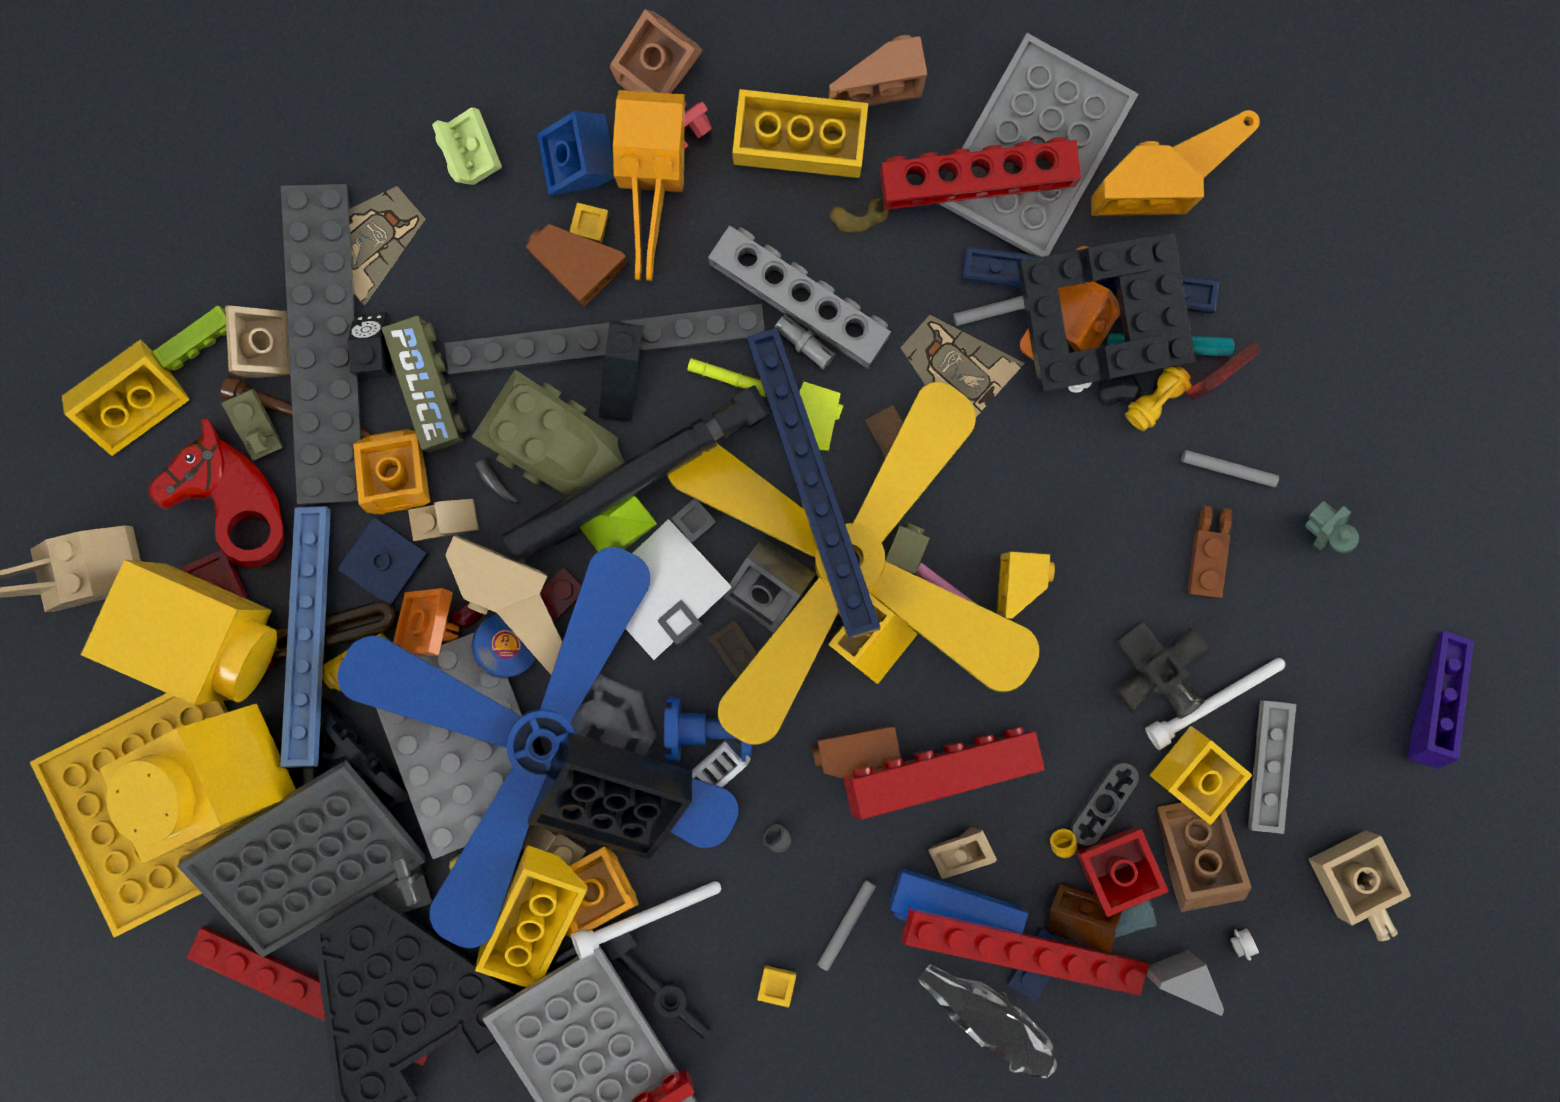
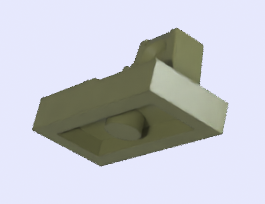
[221,388,284,461]

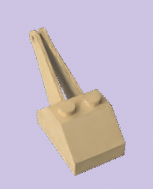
[0,525,141,612]
[445,535,562,674]

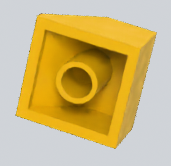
[997,552,1055,619]
[1149,726,1252,825]

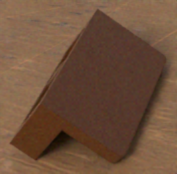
[1048,884,1123,953]

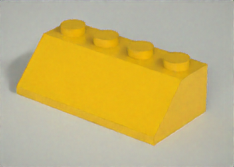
[475,845,588,988]

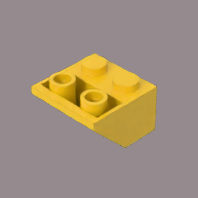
[827,593,917,684]

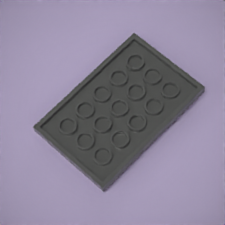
[177,760,426,958]

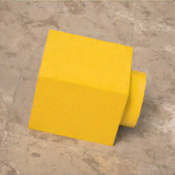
[81,560,277,705]
[99,703,296,864]

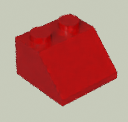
[1076,826,1169,917]

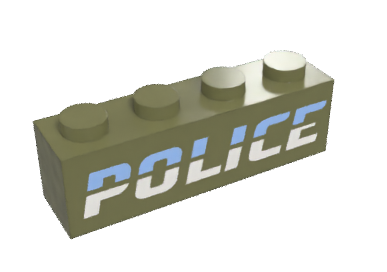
[382,315,467,453]

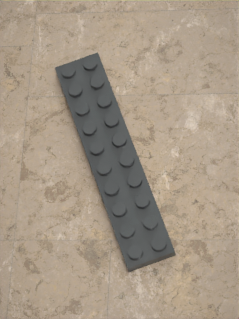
[281,184,361,505]

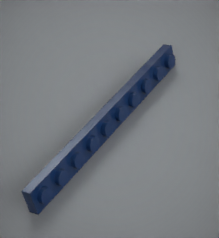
[747,328,881,640]

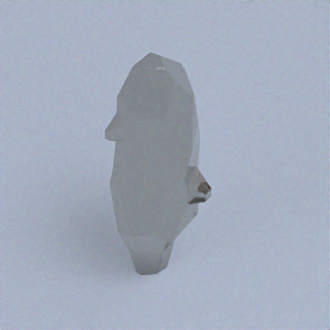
[919,964,1057,1078]

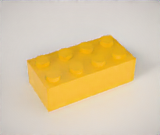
[732,89,868,178]

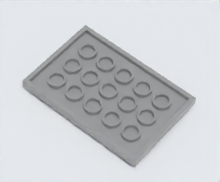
[939,33,1138,257]
[376,633,536,859]
[482,945,697,1102]

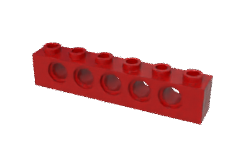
[880,137,1081,210]

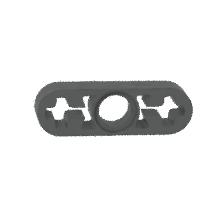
[1070,761,1139,846]

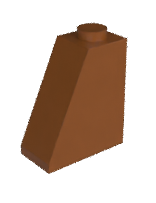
[525,224,629,307]
[812,724,901,778]

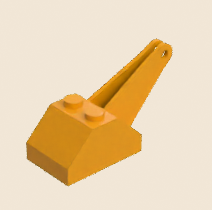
[613,90,685,281]
[1091,110,1260,216]

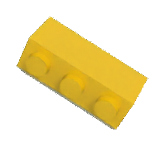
[62,339,190,456]

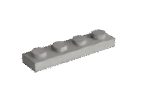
[1248,700,1296,834]

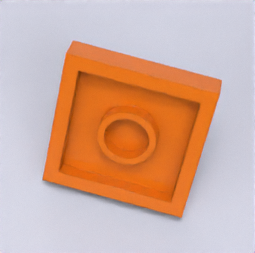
[393,588,459,657]

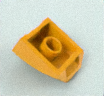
[353,429,430,515]
[566,847,639,938]

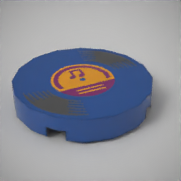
[471,614,536,679]

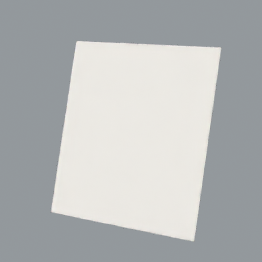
[625,519,732,660]

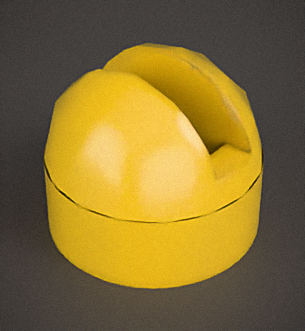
[1050,829,1077,858]

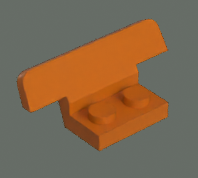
[1020,246,1120,360]

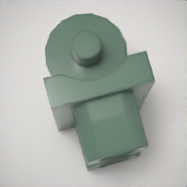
[1305,501,1359,553]

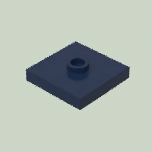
[337,517,429,606]

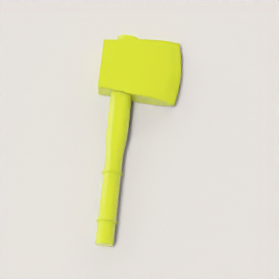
[687,358,843,451]

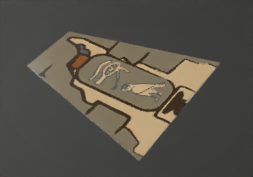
[349,186,426,305]
[900,315,1025,417]

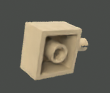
[1308,830,1411,941]

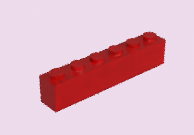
[843,726,1045,820]

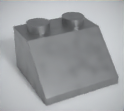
[722,536,816,633]

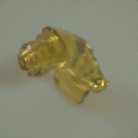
[830,198,889,232]

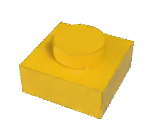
[570,203,609,244]
[757,965,796,1008]

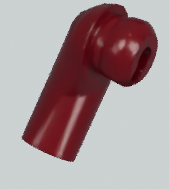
[451,602,484,628]

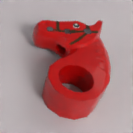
[149,418,285,568]

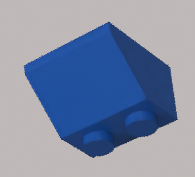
[537,111,615,196]

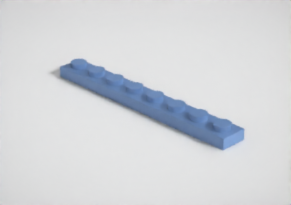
[280,506,331,768]

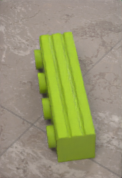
[153,305,227,371]

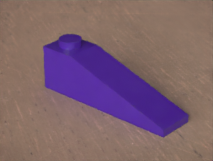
[1408,630,1474,769]

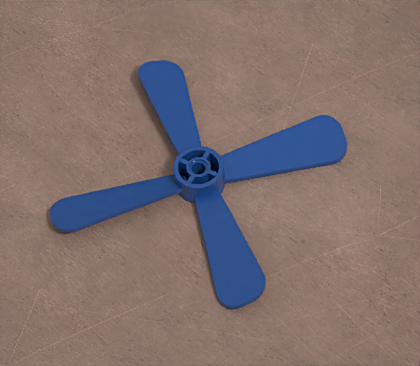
[338,547,739,948]

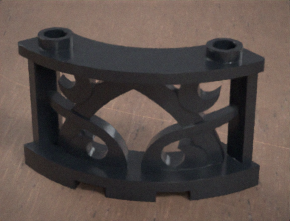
[275,697,409,811]

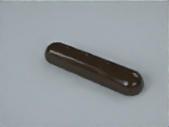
[272,601,396,660]

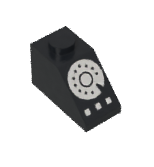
[348,312,393,379]

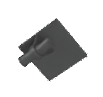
[374,856,433,913]

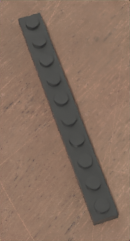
[445,304,765,376]

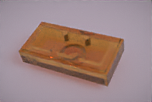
[864,405,903,459]

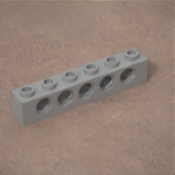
[708,225,891,369]

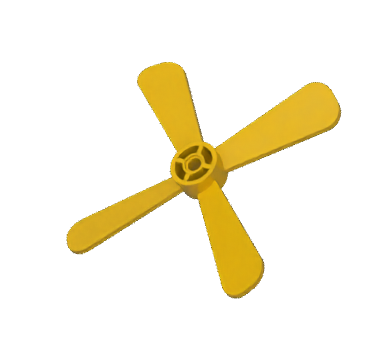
[668,382,1039,745]

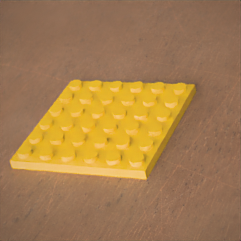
[30,693,250,938]

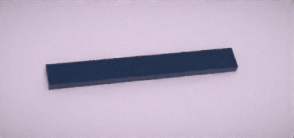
[961,246,1220,314]

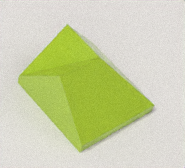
[579,495,657,552]

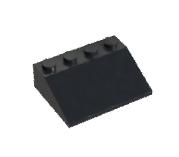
[528,732,692,860]

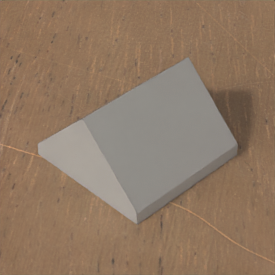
[1146,950,1224,1016]

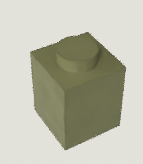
[885,523,930,574]

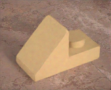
[408,499,479,542]
[522,825,588,866]
[928,827,997,879]

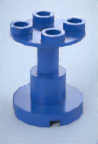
[664,696,752,762]

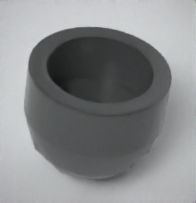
[763,824,791,853]

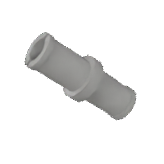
[774,313,836,370]

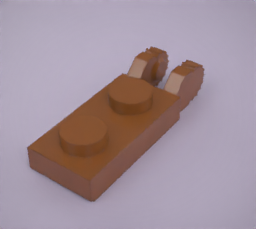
[1187,505,1232,598]

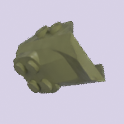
[472,370,625,496]

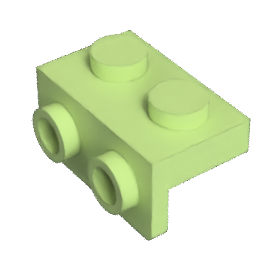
[432,107,502,185]

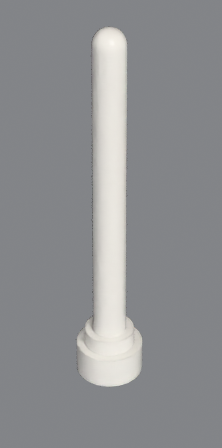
[1145,658,1285,750]
[571,881,721,959]

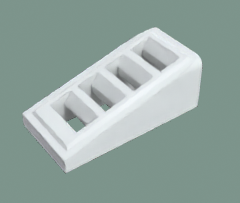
[691,739,751,787]

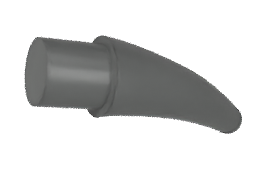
[475,458,519,504]

